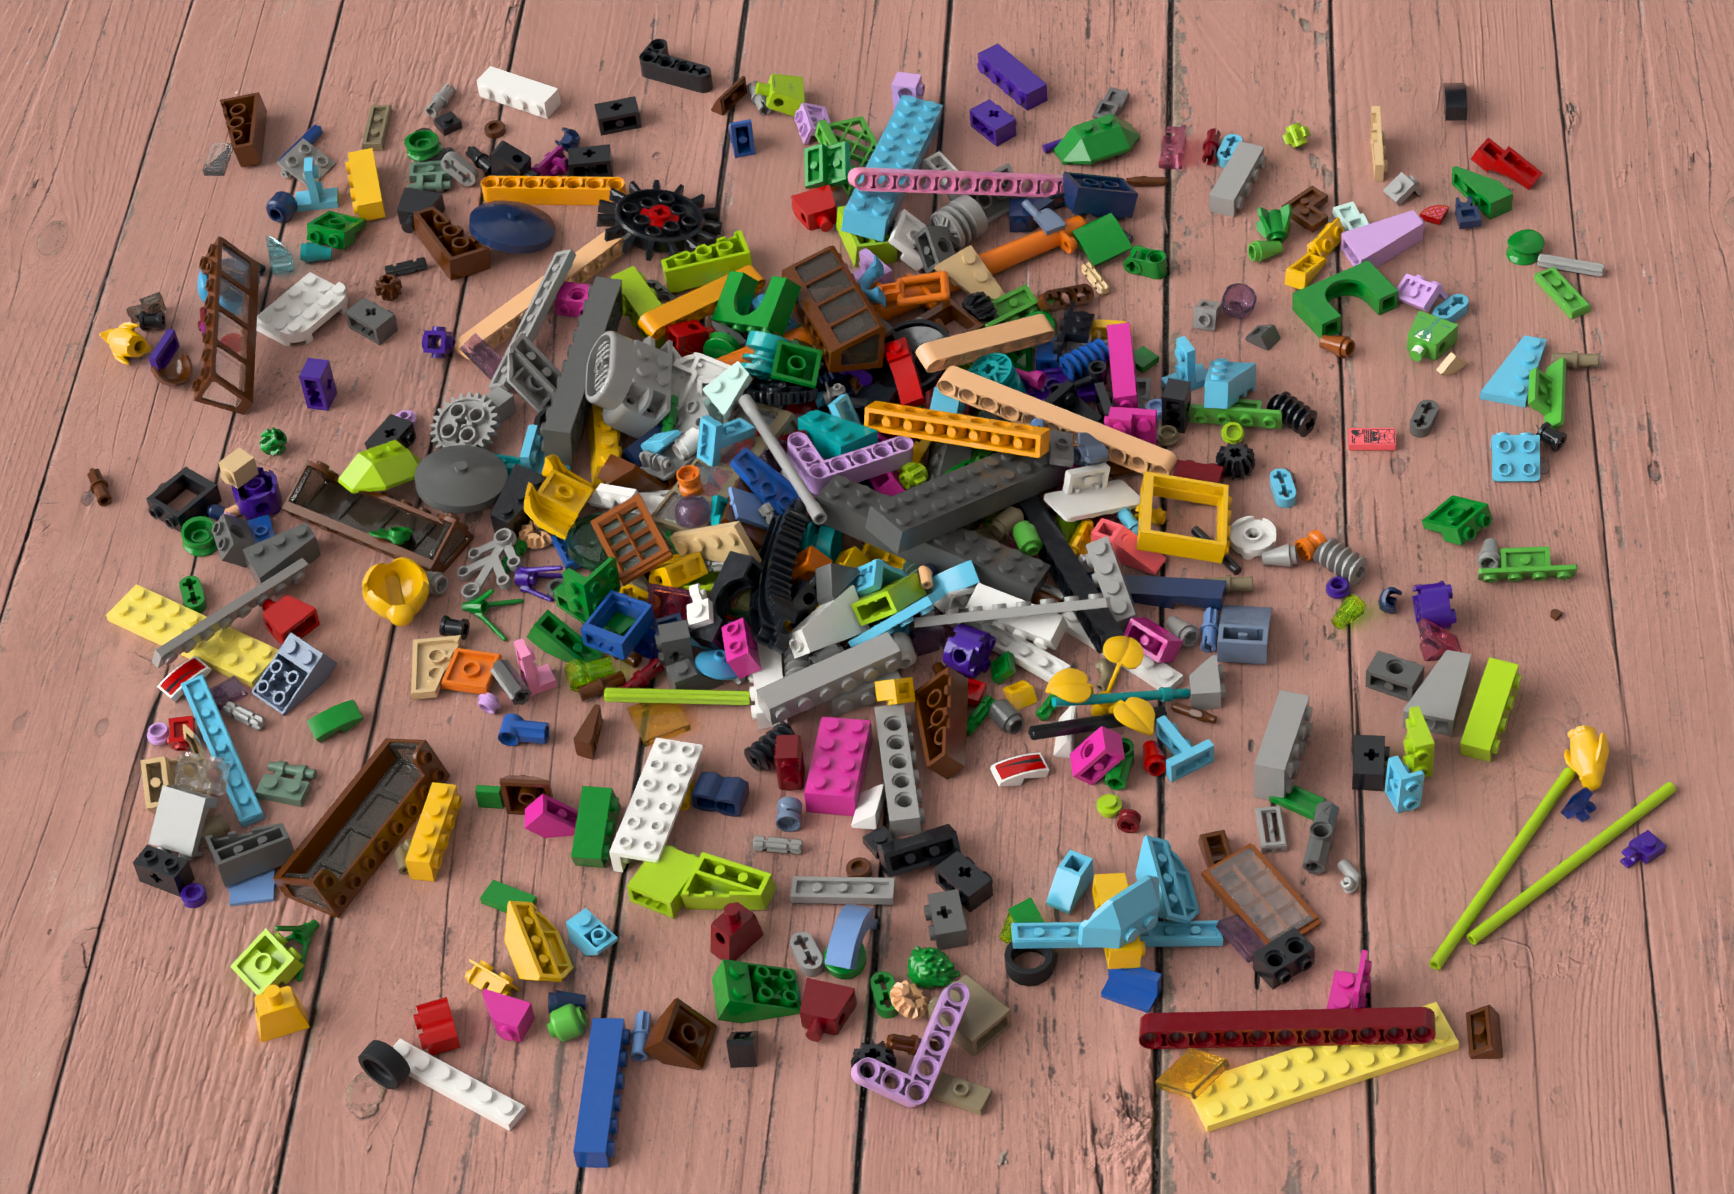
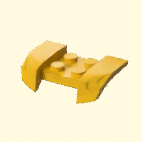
[524,454,597,540]

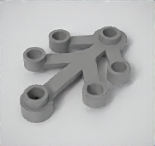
[457,528,523,602]

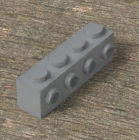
[1085,536,1139,634]

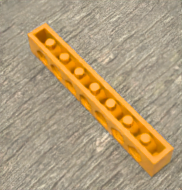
[864,401,1050,458]

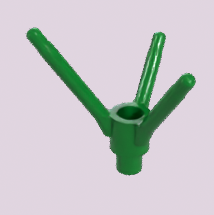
[462,589,523,641]
[275,919,319,982]

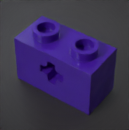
[970,99,1017,147]
[299,358,337,411]

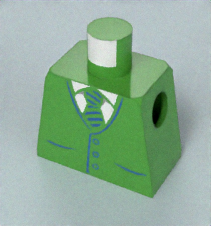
[1407,310,1458,362]

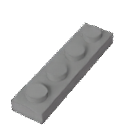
[790,876,896,905]

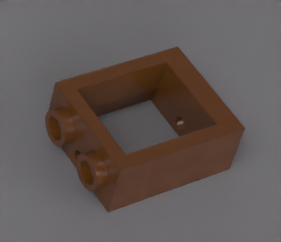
[918,298,984,334]

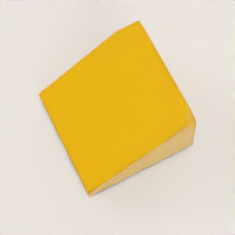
[1002,680,1037,710]

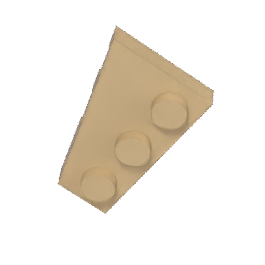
[1370,106,1388,182]
[934,245,1005,301]
[411,635,462,700]

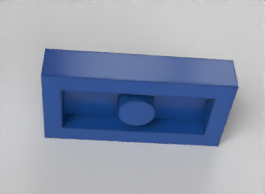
[1101,967,1162,1013]

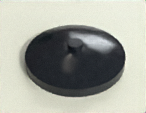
[866,319,950,398]

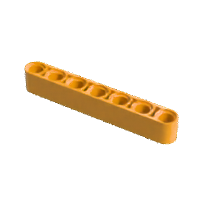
[481,176,627,206]
[638,265,766,340]

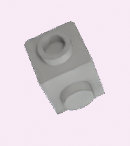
[1383,172,1422,206]

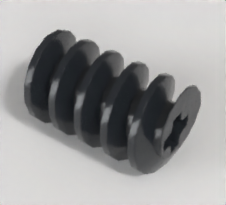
[1267,391,1318,437]
[744,721,796,771]

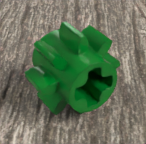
[259,427,287,456]

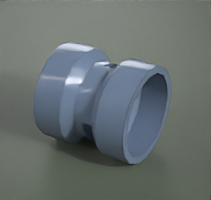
[776,797,802,832]

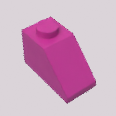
[525,794,578,838]
[482,989,535,1043]

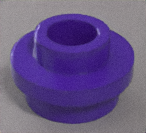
[1326,576,1350,599]

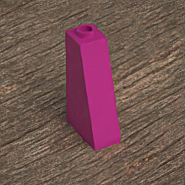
[1107,322,1139,408]

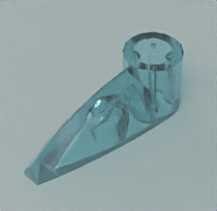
[265,235,294,275]

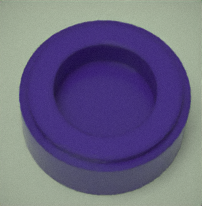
[180,883,207,908]

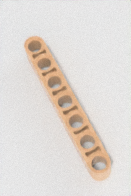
[916,314,1056,373]

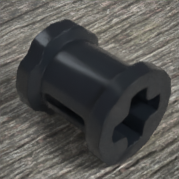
[139,311,166,331]
[1536,422,1567,452]
[439,615,470,640]

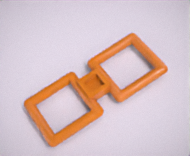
[830,271,950,318]

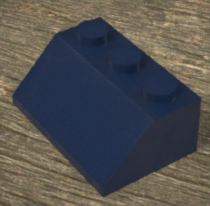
[1063,172,1138,220]

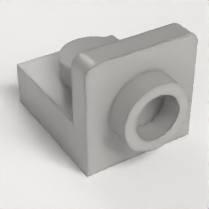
[1193,299,1222,331]

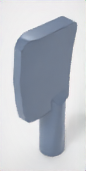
[1022,200,1066,235]

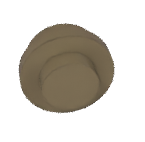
[1157,425,1180,446]

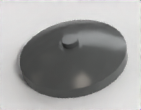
[415,445,508,513]

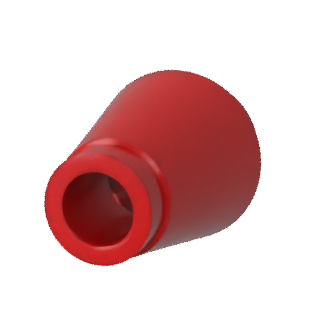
[1143,740,1167,776]

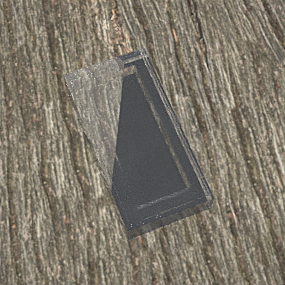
[203,143,233,176]

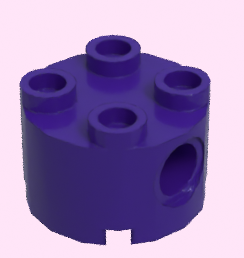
[232,467,282,520]
[1412,581,1457,633]
[943,623,997,678]

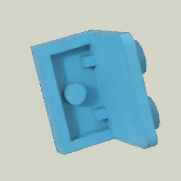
[1490,432,1540,482]

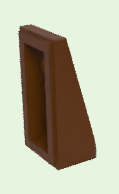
[574,704,603,759]
[1198,830,1238,881]

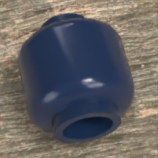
[266,191,298,223]

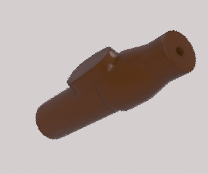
[1126,176,1169,186]
[1171,703,1217,724]

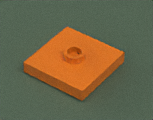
[441,648,503,695]

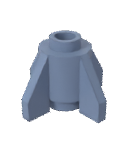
[1073,432,1109,468]

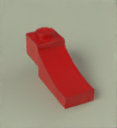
[1471,137,1543,190]
[884,337,926,407]

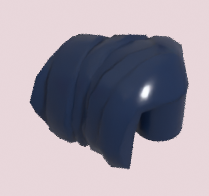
[555,127,580,152]
[1378,587,1402,614]

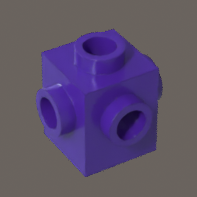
[422,326,455,358]

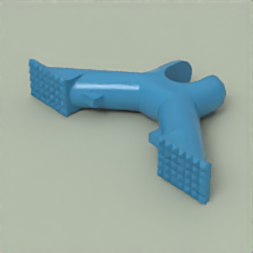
[841,255,886,307]

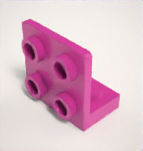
[1327,950,1372,1009]

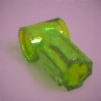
[564,656,615,692]

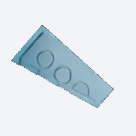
[1480,335,1547,407]
[848,587,946,648]

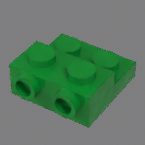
[307,211,366,249]
[1422,495,1493,545]

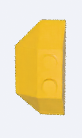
[505,901,573,982]

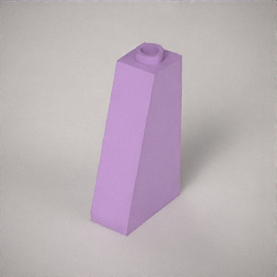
[1341,210,1425,268]

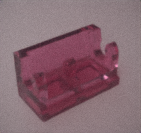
[1159,125,1187,170]

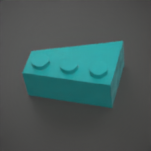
[798,410,878,460]

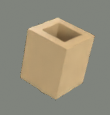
[218,447,259,489]

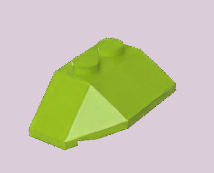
[338,440,421,493]

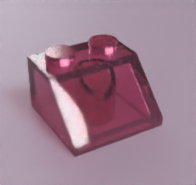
[648,583,693,630]

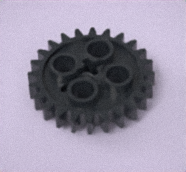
[743,380,817,406]

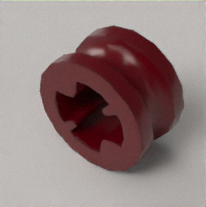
[1117,809,1141,833]

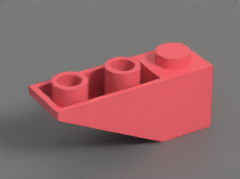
[1091,518,1167,575]

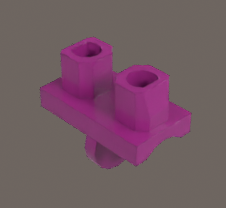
[531,146,568,176]

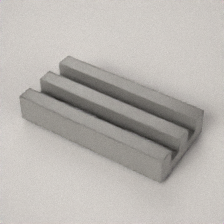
[1255,806,1287,853]

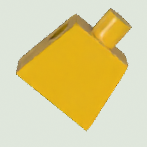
[254,985,310,1042]

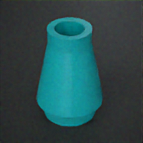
[300,242,332,263]

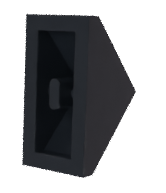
[726,1031,758,1068]

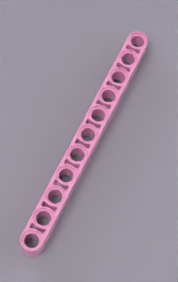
[848,167,1065,198]

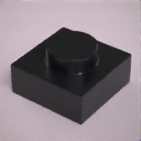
[433,111,462,136]
[862,825,896,859]

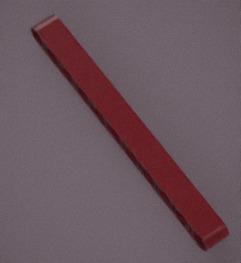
[1139,1007,1436,1049]

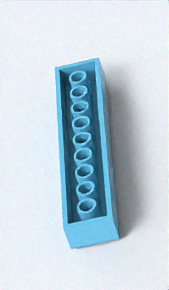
[841,94,943,242]

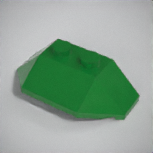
[1054,114,1140,165]

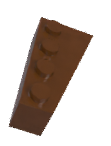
[220,92,267,167]
[413,206,490,281]

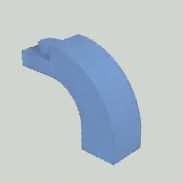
[825,903,878,970]

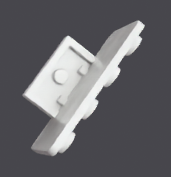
[1044,463,1140,522]

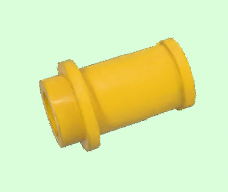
[1135,505,1166,526]

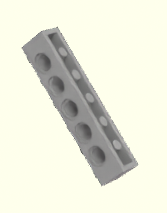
[874,703,925,837]

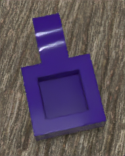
[1620,830,1667,868]

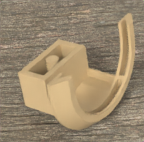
[140,724,210,816]

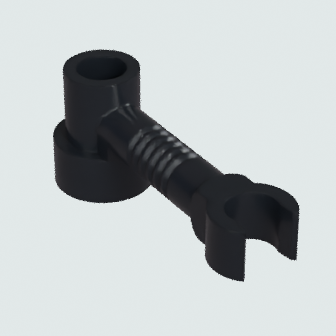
[1049,360,1108,394]

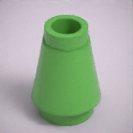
[1248,241,1282,262]

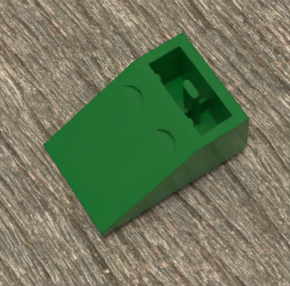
[712,959,801,1023]

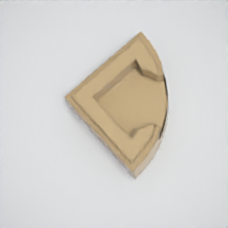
[1437,352,1467,375]

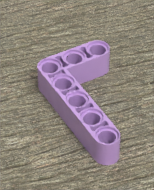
[787,432,914,495]
[851,982,970,1108]

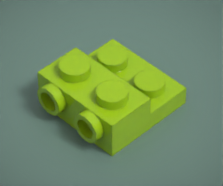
[1402,706,1435,778]
[230,928,304,995]

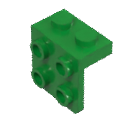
[562,557,621,618]

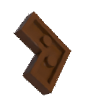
[1281,185,1328,233]

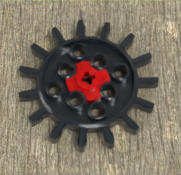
[596,180,722,261]

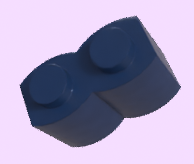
[691,772,750,817]

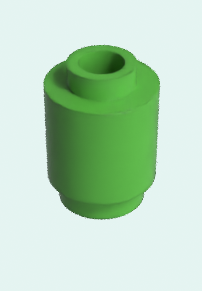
[1013,521,1043,556]

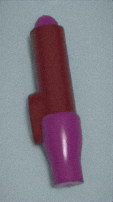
[198,306,207,337]

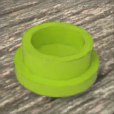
[1221,422,1245,445]
[1096,794,1122,818]

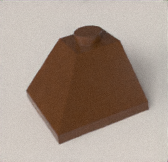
[597,454,667,492]
[500,775,554,815]
[643,998,717,1070]

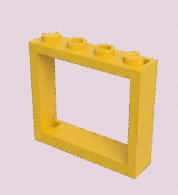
[1136,471,1232,564]

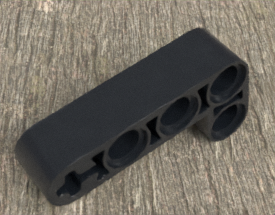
[639,39,713,93]

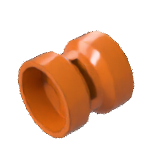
[676,465,703,498]
[1294,529,1327,562]

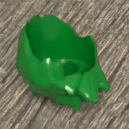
[907,946,960,990]

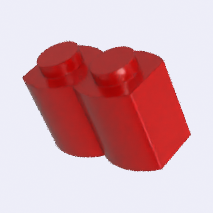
[413,997,461,1056]

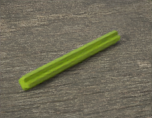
[604,687,750,705]

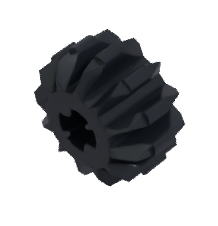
[962,291,998,325]
[1216,442,1255,480]
[851,1039,897,1083]

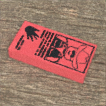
[1348,428,1396,450]

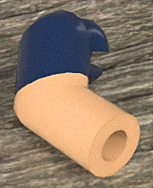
[207,504,241,520]
[918,563,937,589]

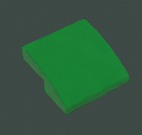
[804,141,850,189]
[1072,213,1133,267]

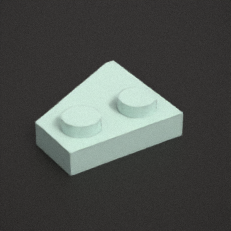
[702,361,752,420]

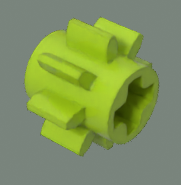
[1282,122,1311,148]
[899,461,928,489]

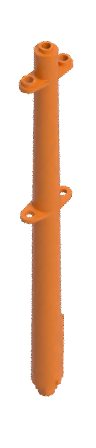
[716,215,1088,379]

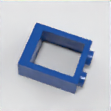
[581,590,655,660]

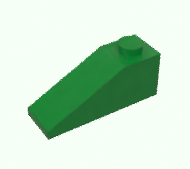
[1451,166,1513,220]
[527,609,604,672]

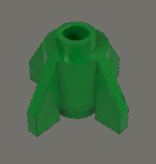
[1256,204,1293,243]

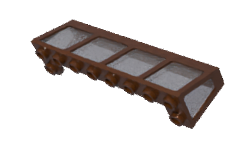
[192,236,259,415]

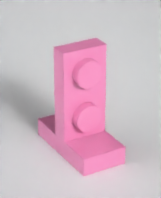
[511,638,557,703]

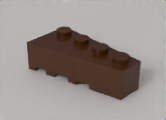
[914,666,968,779]

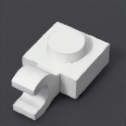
[687,583,714,630]

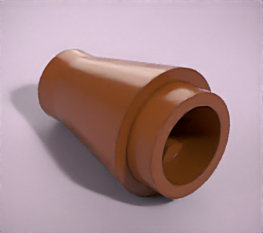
[1319,334,1355,358]

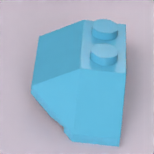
[1135,835,1200,924]
[1077,875,1159,949]

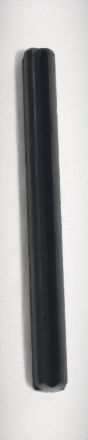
[1028,706,1167,740]

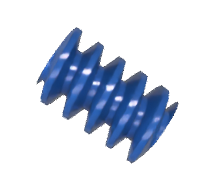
[1059,338,1110,382]

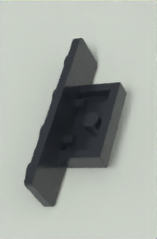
[1053,301,1095,363]

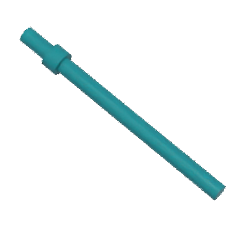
[1052,687,1190,707]

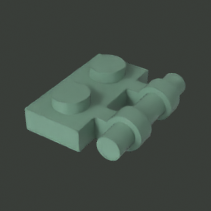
[408,160,453,192]
[255,760,317,807]

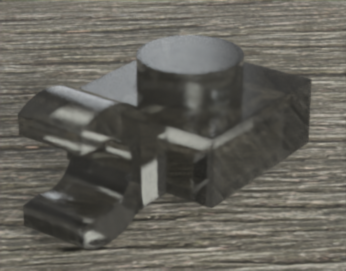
[126,292,167,323]

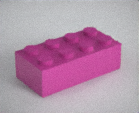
[804,717,873,816]

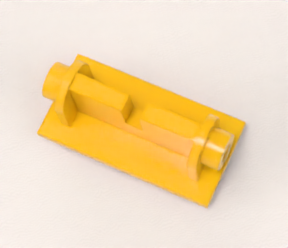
[1307,217,1345,258]
[1069,519,1094,558]
[465,959,520,997]

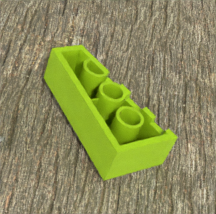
[661,230,752,293]
[611,266,666,349]
[1460,657,1522,762]

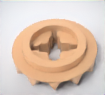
[519,520,553,549]
[890,980,928,1020]

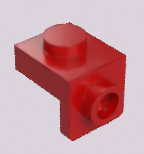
[167,716,196,751]

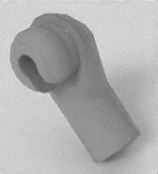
[1337,859,1361,893]

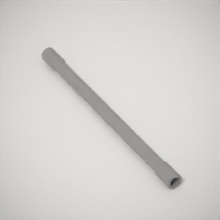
[739,394,827,525]

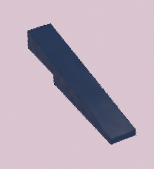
[1086,572,1227,611]

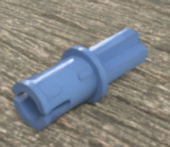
[1200,607,1219,653]
[630,1010,651,1062]

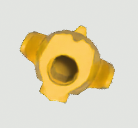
[99,322,152,365]
[1564,725,1609,791]

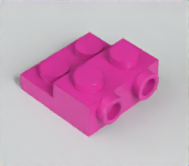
[1104,407,1157,446]

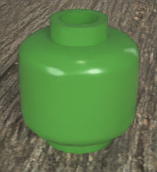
[547,1003,588,1042]

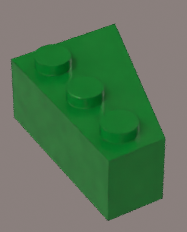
[571,786,621,868]

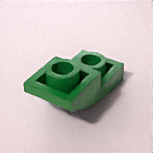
[307,699,364,743]

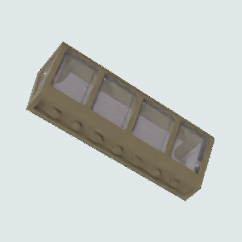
[651,403,798,555]

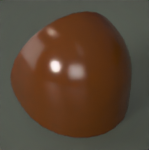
[151,353,193,386]

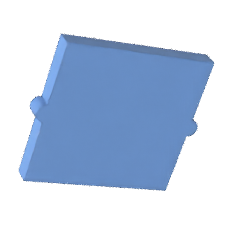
[728,486,768,530]
[228,868,277,906]

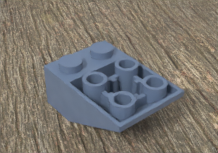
[1217,605,1272,664]
[250,632,337,716]

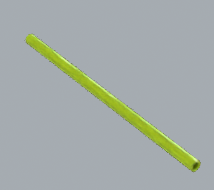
[1429,767,1575,970]
[1466,782,1676,945]

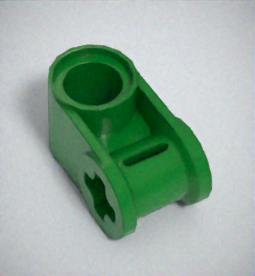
[1123,245,1167,279]

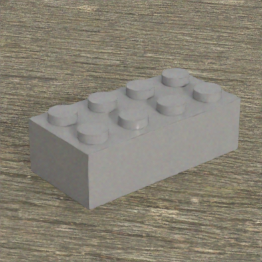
[1254,690,1313,800]

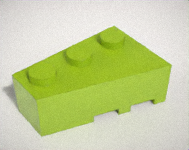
[836,206,898,268]
[681,852,776,910]

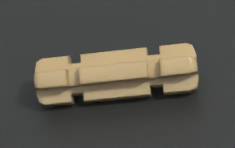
[1081,262,1110,296]

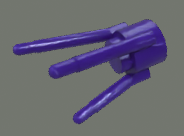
[515,566,563,602]

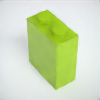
[851,572,926,626]
[627,845,699,919]

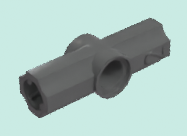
[1303,801,1339,875]

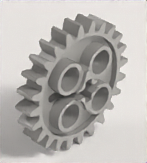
[430,391,502,450]

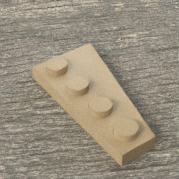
[669,521,762,563]

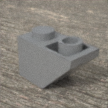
[1189,655,1226,710]

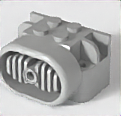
[585,331,673,439]

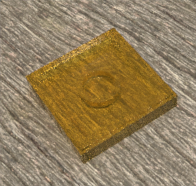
[627,703,691,747]
[1155,1048,1230,1100]

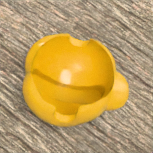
[362,557,429,627]

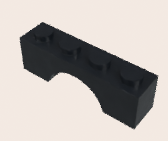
[690,551,764,651]

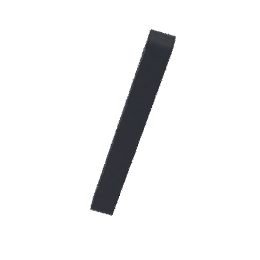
[1011,494,1124,654]

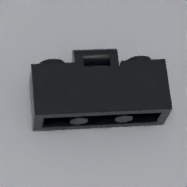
[876,824,962,878]

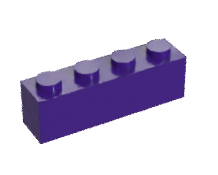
[977,44,1048,111]

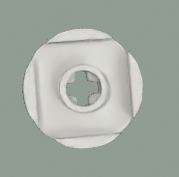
[1229,516,1276,560]

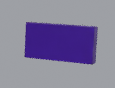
[149,329,180,370]

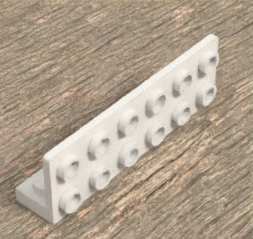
[609,737,703,873]

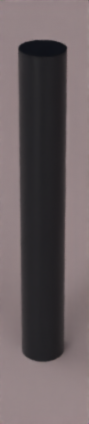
[1191,526,1242,575]

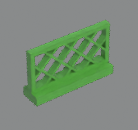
[815,116,878,198]

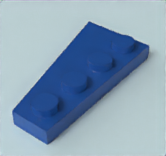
[730,447,801,516]

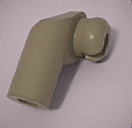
[1095,658,1114,692]
[394,838,413,875]

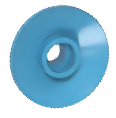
[695,649,738,680]

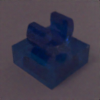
[633,628,659,660]
[1561,787,1596,822]

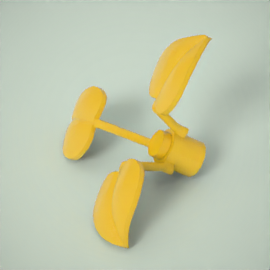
[1045,636,1155,736]

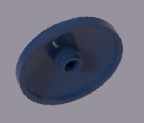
[469,200,555,254]

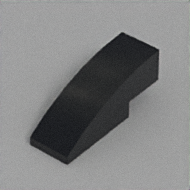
[1443,83,1468,121]

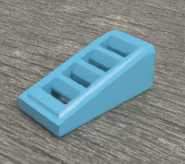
[641,429,681,454]

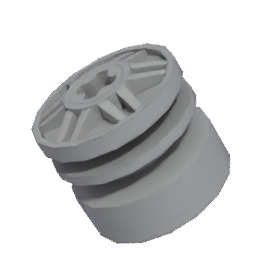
[930,194,988,253]

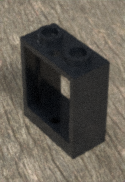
[146,467,222,532]

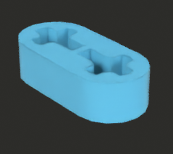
[1217,134,1242,168]
[1433,294,1469,323]
[1270,468,1296,508]

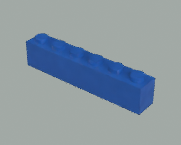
[573,1018,631,1168]

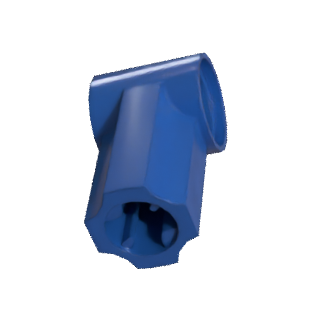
[498,713,550,746]

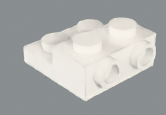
[888,209,926,271]

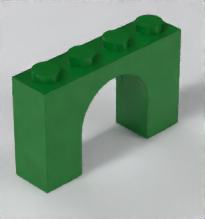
[1292,260,1398,338]
[711,271,802,336]

